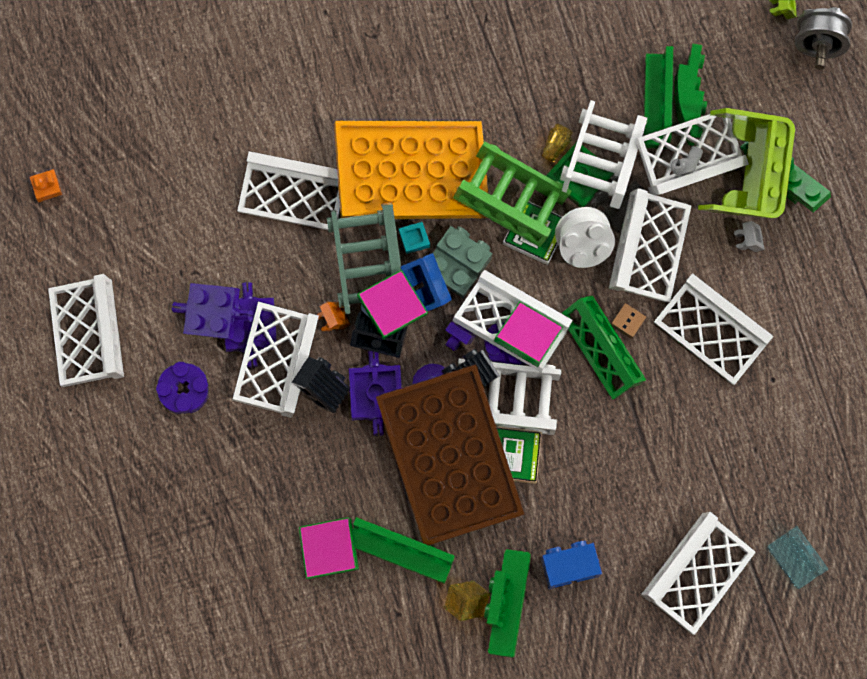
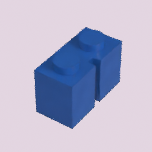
[401,253,452,311]
[541,541,602,589]

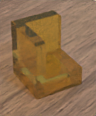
[444,581,490,621]

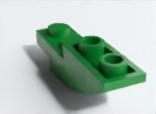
[674,43,707,146]
[740,142,831,213]

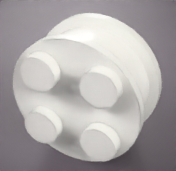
[555,207,615,268]

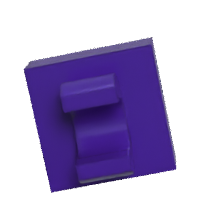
[446,322,476,351]

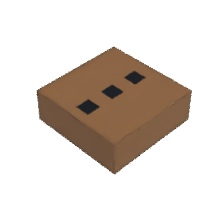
[611,303,646,339]

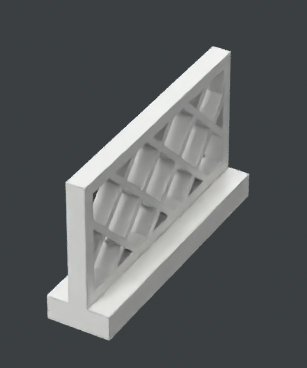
[636,114,748,196]
[237,152,340,230]
[609,189,691,303]
[453,270,573,372]
[654,273,773,385]
[48,274,124,387]
[232,302,319,418]
[641,512,755,635]

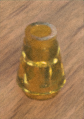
[541,124,573,162]

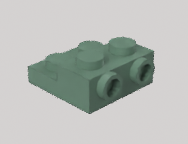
[433,226,492,299]

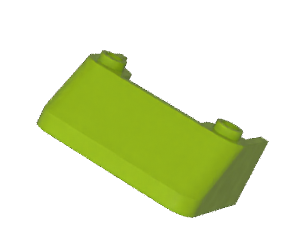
[698,108,795,218]

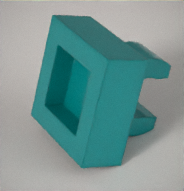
[398,221,430,254]

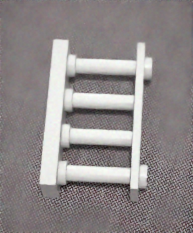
[560,101,647,209]
[458,359,561,435]

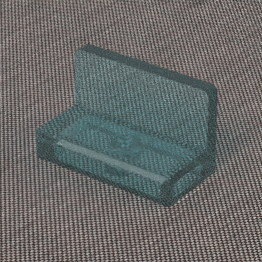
[768,526,828,589]

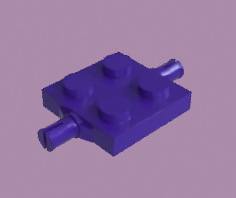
[225,282,277,368]
[172,283,253,340]
[349,351,402,436]

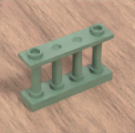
[327,203,401,314]

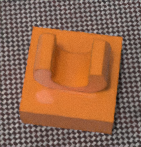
[30,169,62,202]
[317,302,350,331]

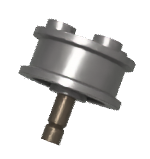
[795,7,852,70]

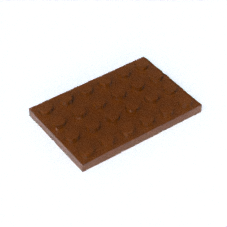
[376,364,525,545]

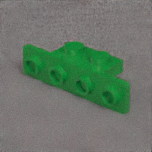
[484,549,531,658]

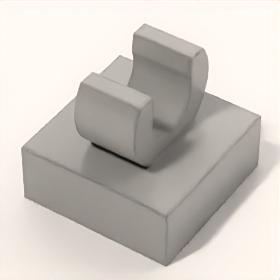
[734,221,764,252]

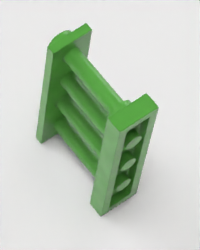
[453,141,571,247]

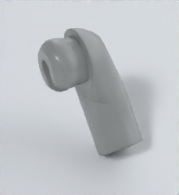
[671,146,703,175]

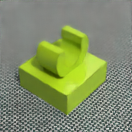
[769,0,797,19]

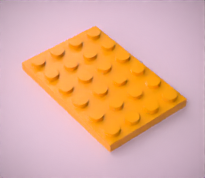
[334,121,488,219]

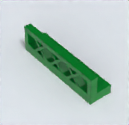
[643,46,673,149]
[561,295,646,400]
[353,517,455,584]

